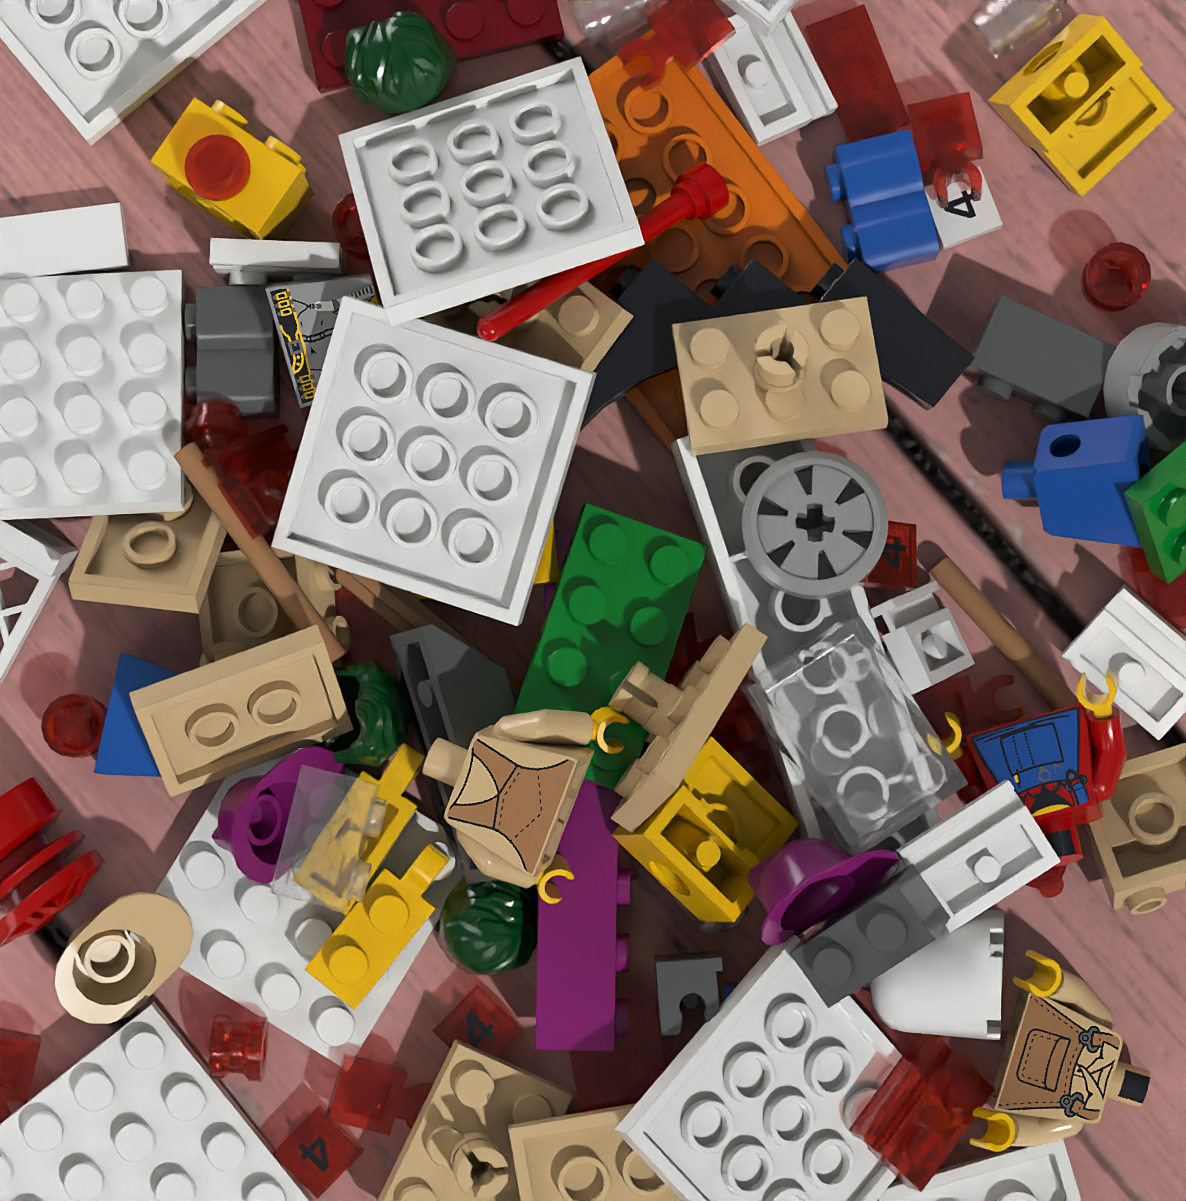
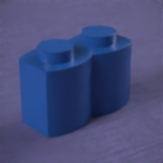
[824,129,940,274]

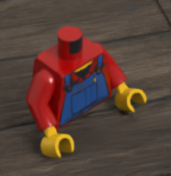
[922,669,1127,867]

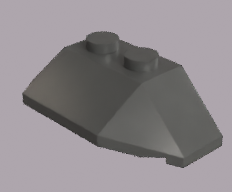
[390,624,519,884]

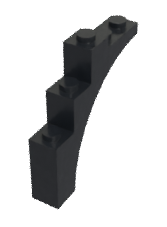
[579,258,975,433]

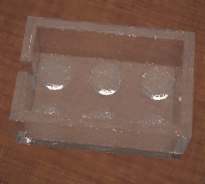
[739,615,968,856]

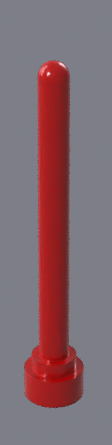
[476,162,729,342]

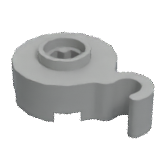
[1103,322,1186,453]

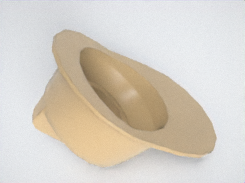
[54,892,194,1024]

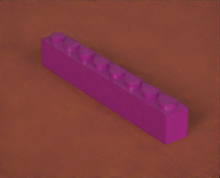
[535,530,630,1051]

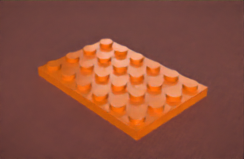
[588,21,848,462]

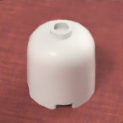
[861,910,1004,1040]

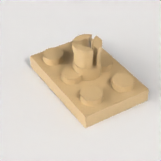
[423,277,634,372]
[672,296,888,456]
[68,450,247,614]
[608,622,768,833]
[129,625,354,797]
[377,1039,573,1201]
[508,1103,681,1201]

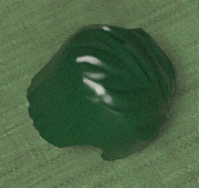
[344,11,457,114]
[325,659,411,767]
[435,875,538,975]

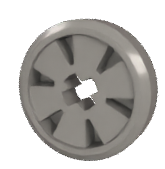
[741,451,888,599]

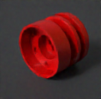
[0,777,105,948]

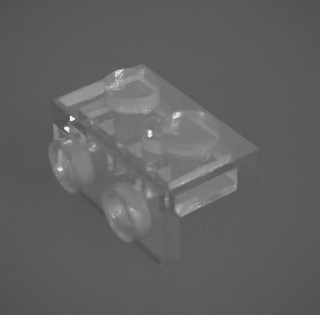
[270,765,388,913]

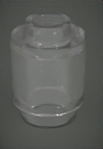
[568,0,664,46]
[969,0,1067,60]

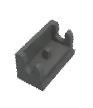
[654,950,723,1036]

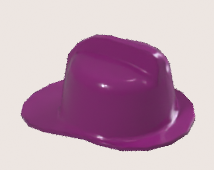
[211,746,348,884]
[747,838,900,945]

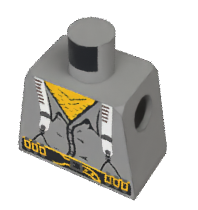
[265,273,423,408]

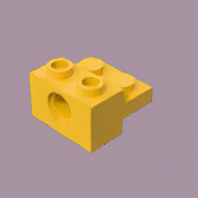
[988,13,1175,197]
[611,736,800,922]

